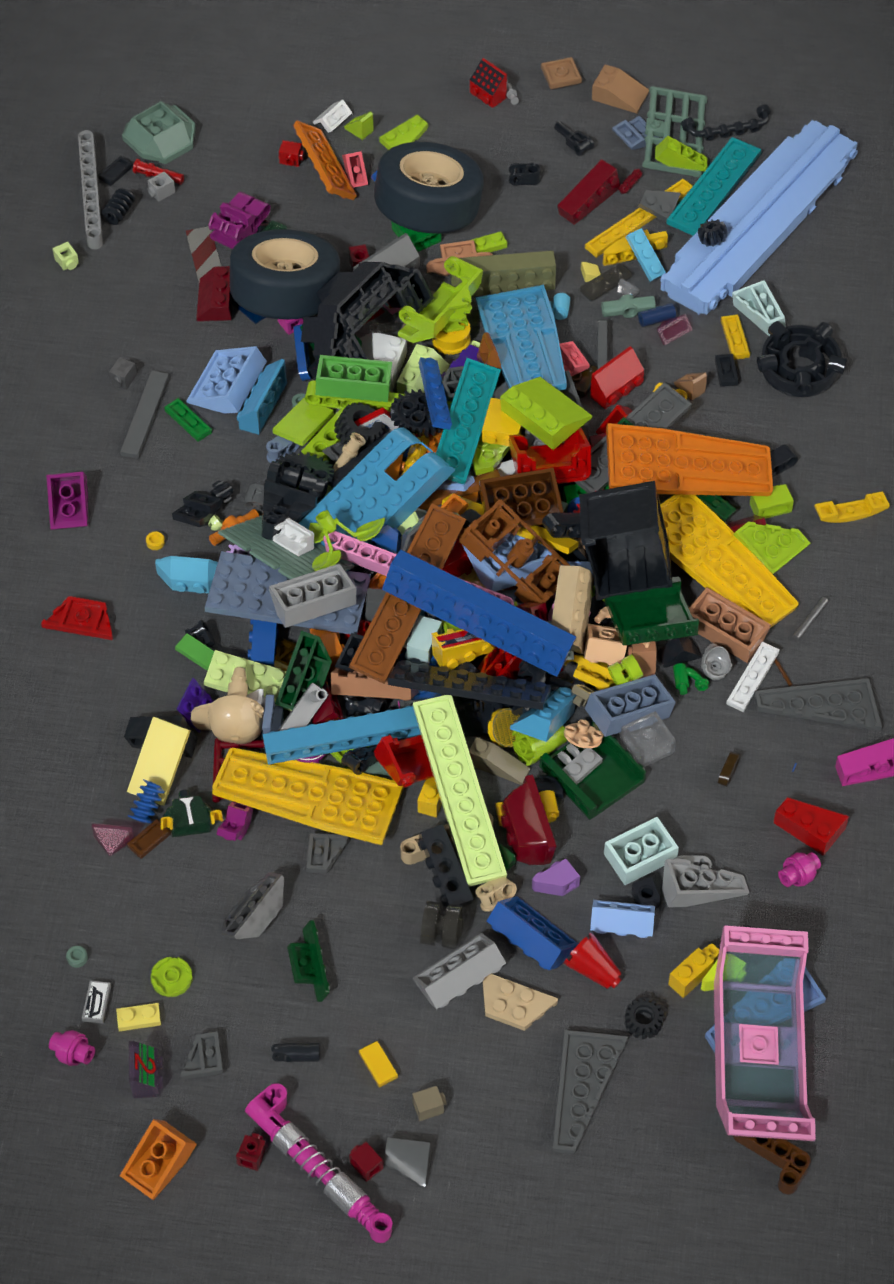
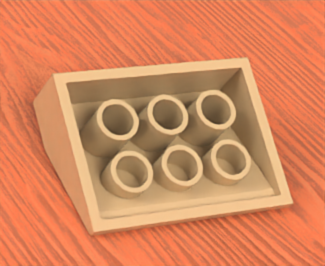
[551,566,594,654]

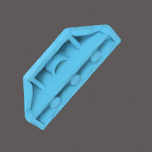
[155,556,218,594]

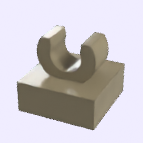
[571,685,594,707]

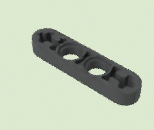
[597,320,607,369]

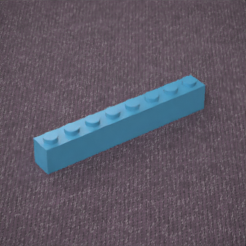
[263,706,421,765]

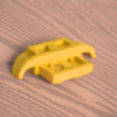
[564,655,632,691]

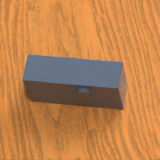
[585,674,675,737]

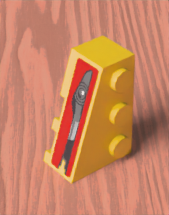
[431,628,495,669]

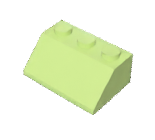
[397,344,450,394]

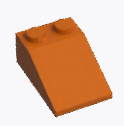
[120,1119,197,1200]

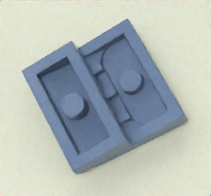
[612,116,659,150]
[262,695,284,734]

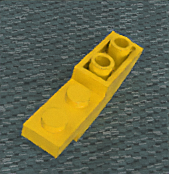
[603,230,668,266]

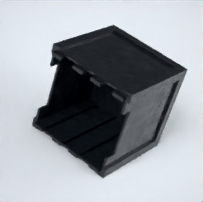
[579,481,673,600]

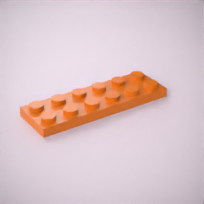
[293,121,357,200]

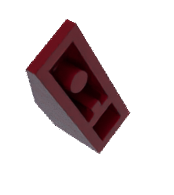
[312,677,344,724]

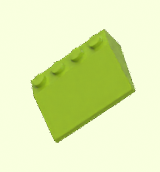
[500,377,592,450]

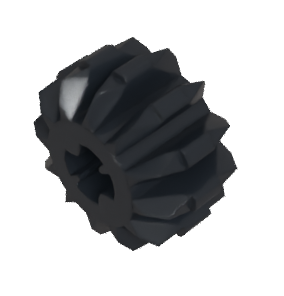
[698,219,728,247]

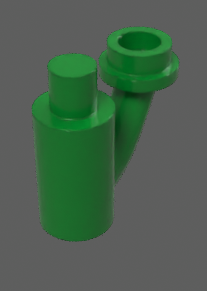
[673,663,709,695]

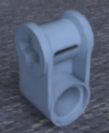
[266,436,300,463]

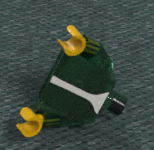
[161,790,223,838]

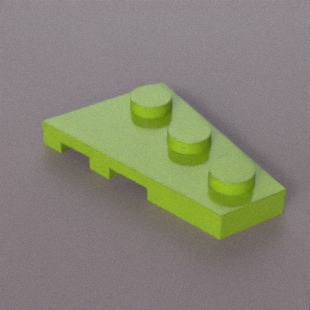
[379,114,428,150]

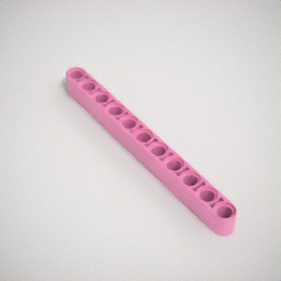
[324,531,514,605]

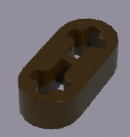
[718,752,740,787]

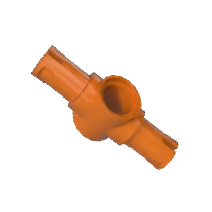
[209,509,259,546]

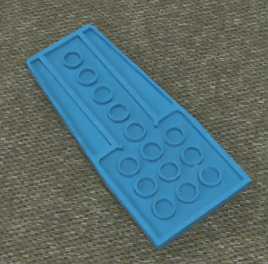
[476,285,567,391]

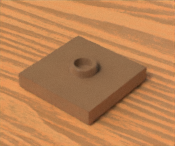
[541,57,582,89]

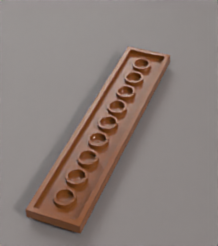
[349,503,466,684]

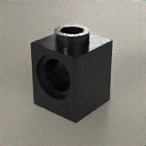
[631,877,661,910]

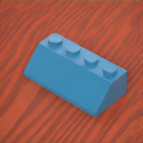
[237,359,287,435]
[510,687,577,742]

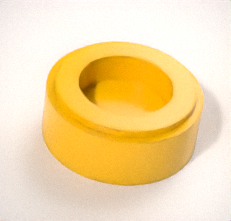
[146,531,165,550]

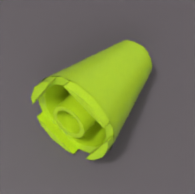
[512,725,567,766]

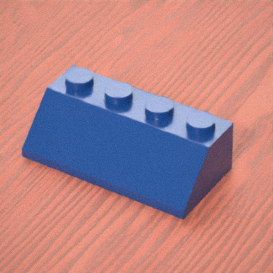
[487,896,578,971]

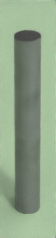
[792,597,828,641]

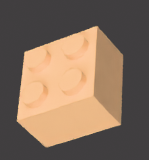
[584,624,627,665]

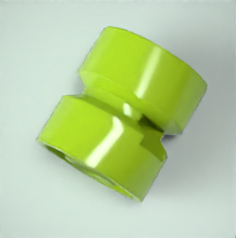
[607,654,643,686]

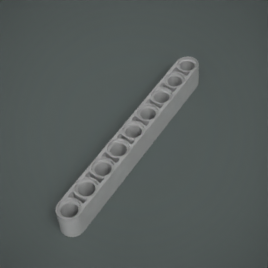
[78,130,103,249]

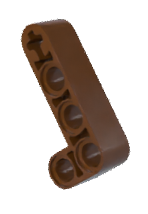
[732,1135,811,1195]

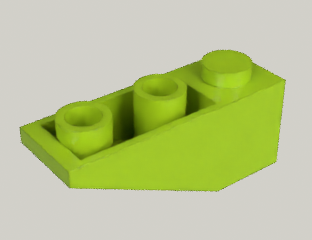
[655,136,707,171]

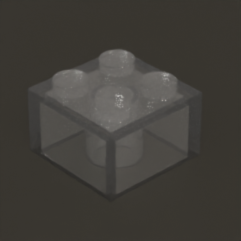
[620,711,676,767]

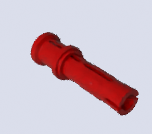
[133,159,184,185]

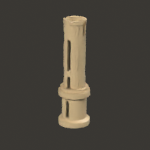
[332,433,366,472]

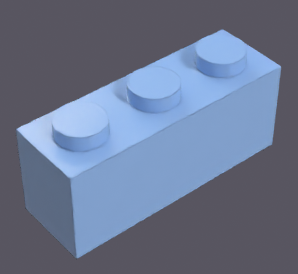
[590,900,655,938]

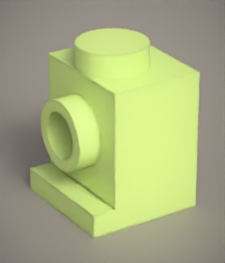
[53,242,79,270]

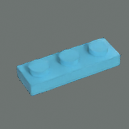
[626,228,666,282]

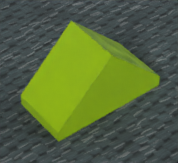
[344,112,374,140]

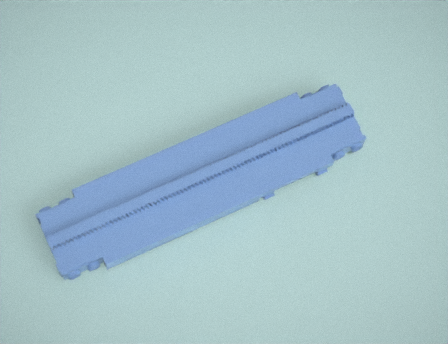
[660,120,858,315]

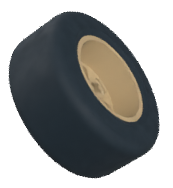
[374,142,484,234]
[230,229,340,320]

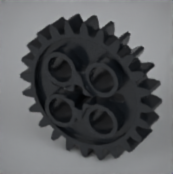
[390,389,449,438]

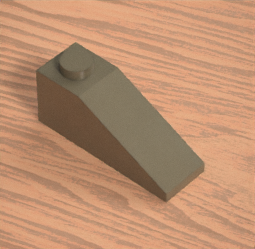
[469,737,530,785]

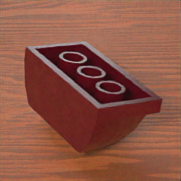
[500,775,556,865]

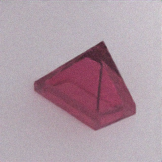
[656,314,693,345]
[92,823,134,856]

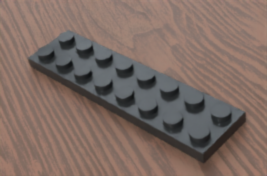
[575,382,692,493]

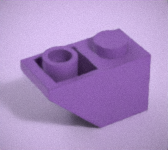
[532,859,580,896]

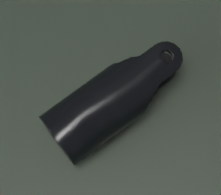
[271,1043,320,1062]

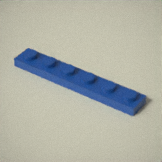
[418,357,452,430]

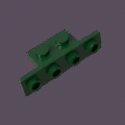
[287,920,330,1002]

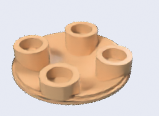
[564,720,603,748]

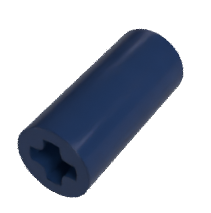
[638,303,676,327]

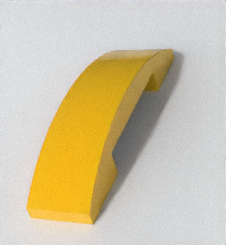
[814,491,890,523]

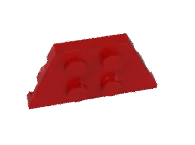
[41,596,113,640]

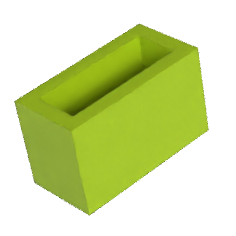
[749,484,794,519]

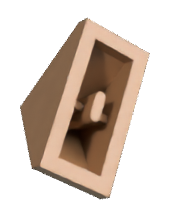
[674,372,707,400]

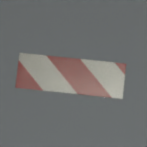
[186,226,221,282]

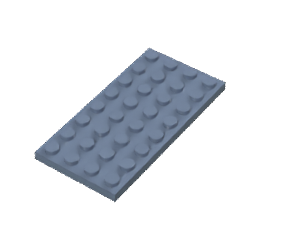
[205,551,371,634]

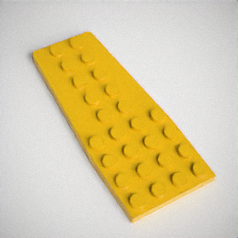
[660,494,799,628]
[212,748,404,845]

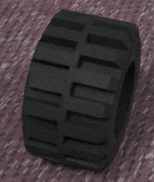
[334,403,385,452]

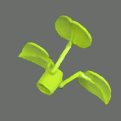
[309,510,385,571]

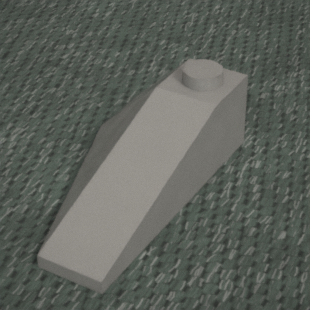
[662,859,750,907]

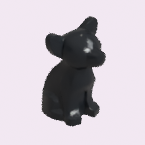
[344,696,387,717]

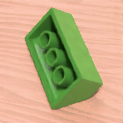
[316,355,392,402]

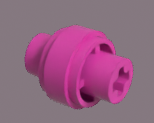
[778,852,821,887]
[49,1030,95,1066]

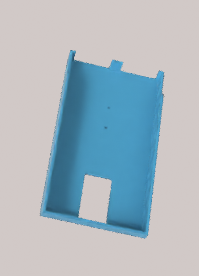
[298,428,455,571]

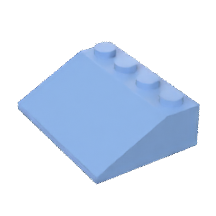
[186,346,267,414]
[462,534,552,592]

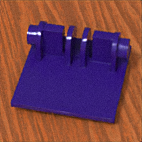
[177,678,214,733]

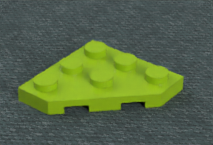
[471,432,510,475]
[733,521,811,574]

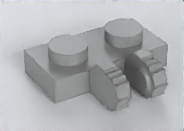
[557,743,603,784]

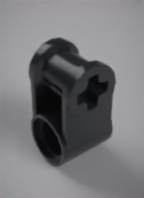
[509,163,541,186]

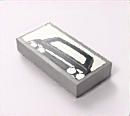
[82,981,111,1024]

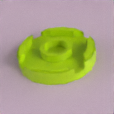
[151,957,192,997]

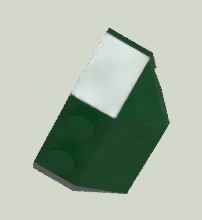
[275,630,332,710]

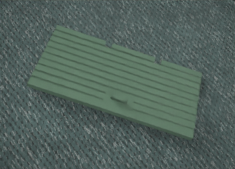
[218,515,354,579]

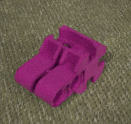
[208,191,271,249]

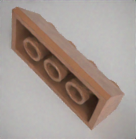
[689,588,771,663]

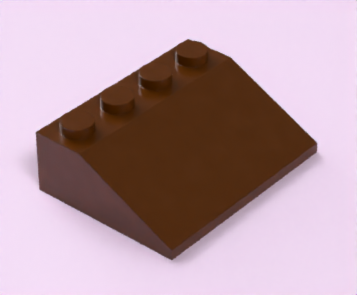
[479,468,564,529]

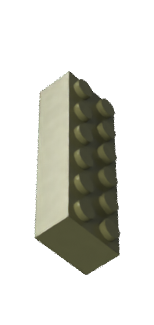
[450,251,556,296]

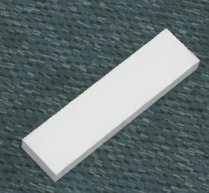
[726,642,780,712]

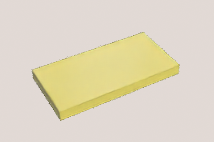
[127,717,191,805]

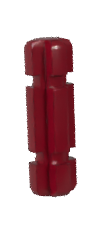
[618,169,643,194]

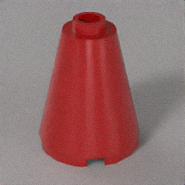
[564,932,622,989]

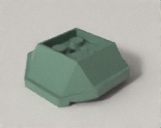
[122,101,196,164]

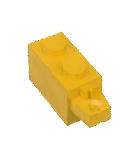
[668,943,720,998]

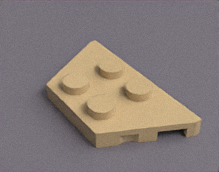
[483,974,558,1031]

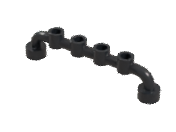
[681,104,771,141]

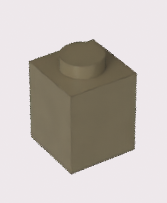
[412,1086,447,1121]

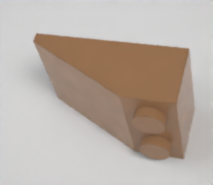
[592,65,649,113]

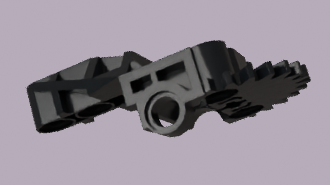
[261,452,334,540]

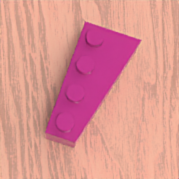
[835,738,894,786]

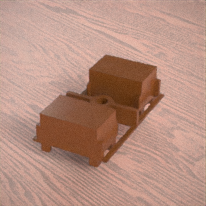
[459,499,570,606]

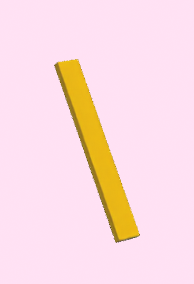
[585,179,693,258]
[442,493,579,554]

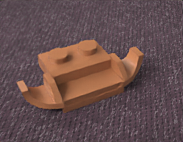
[426,240,493,276]

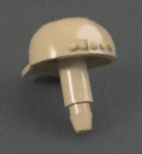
[191,667,264,744]

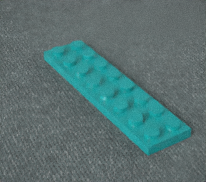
[666,137,761,236]
[436,358,501,485]

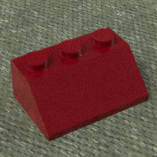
[196,266,233,321]

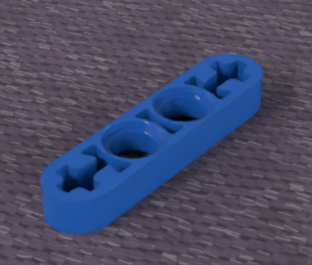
[293,324,312,381]

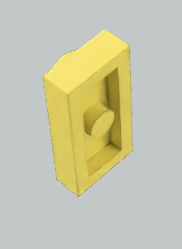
[116,1003,161,1032]

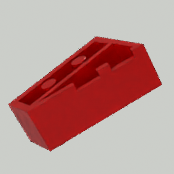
[774,797,849,856]

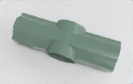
[601,295,656,318]

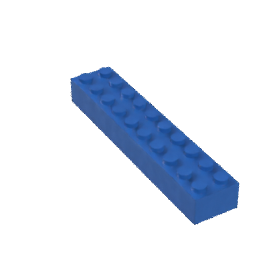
[382,549,576,677]

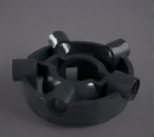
[757,321,847,398]

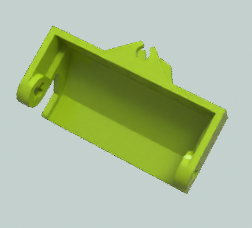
[398,256,483,343]

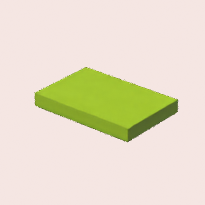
[273,398,334,446]

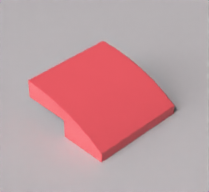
[559,341,590,376]

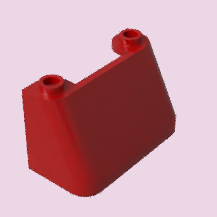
[509,428,591,484]
[374,735,434,788]

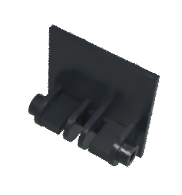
[458,700,496,737]

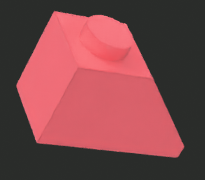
[342,151,368,188]

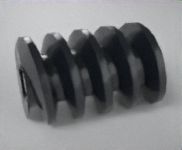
[102,188,135,225]

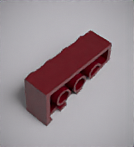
[557,159,620,225]

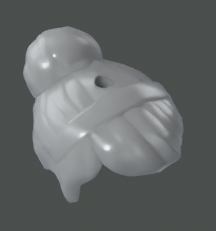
[701,643,732,681]

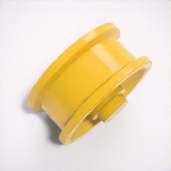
[432,322,471,355]

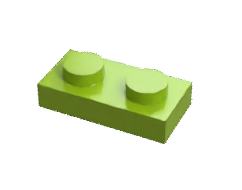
[472,231,507,253]

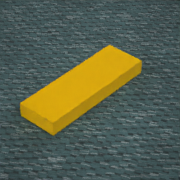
[721,314,750,360]

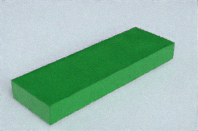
[164,398,212,442]

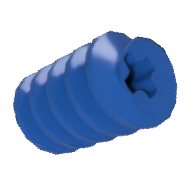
[128,779,165,823]

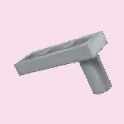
[278,683,329,731]

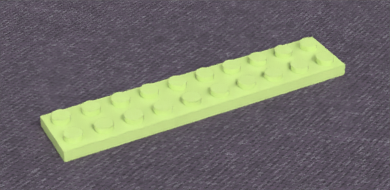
[413,695,507,887]

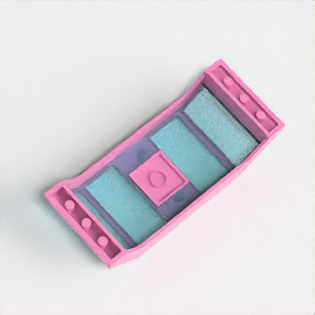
[714,926,816,1141]

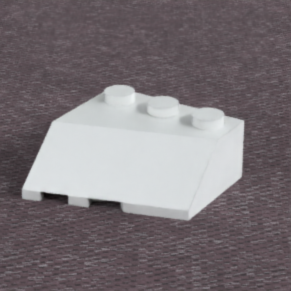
[359,332,407,392]

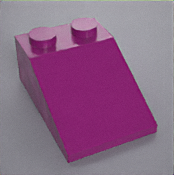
[46,472,88,530]

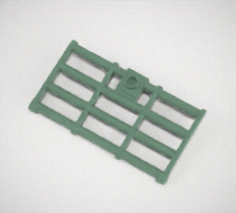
[642,86,707,177]

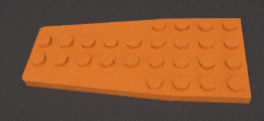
[606,423,773,496]

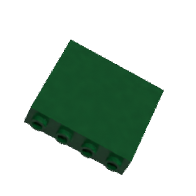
[604,577,699,646]
[539,721,646,820]

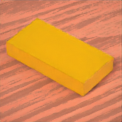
[359,1041,398,1088]

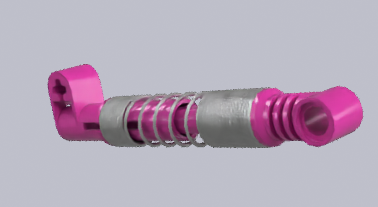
[245,1083,393,1243]

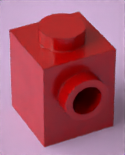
[279,140,305,167]

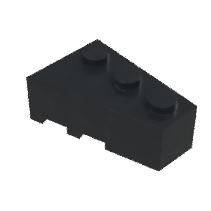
[124,715,198,758]

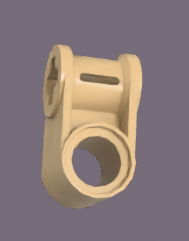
[476,877,517,912]

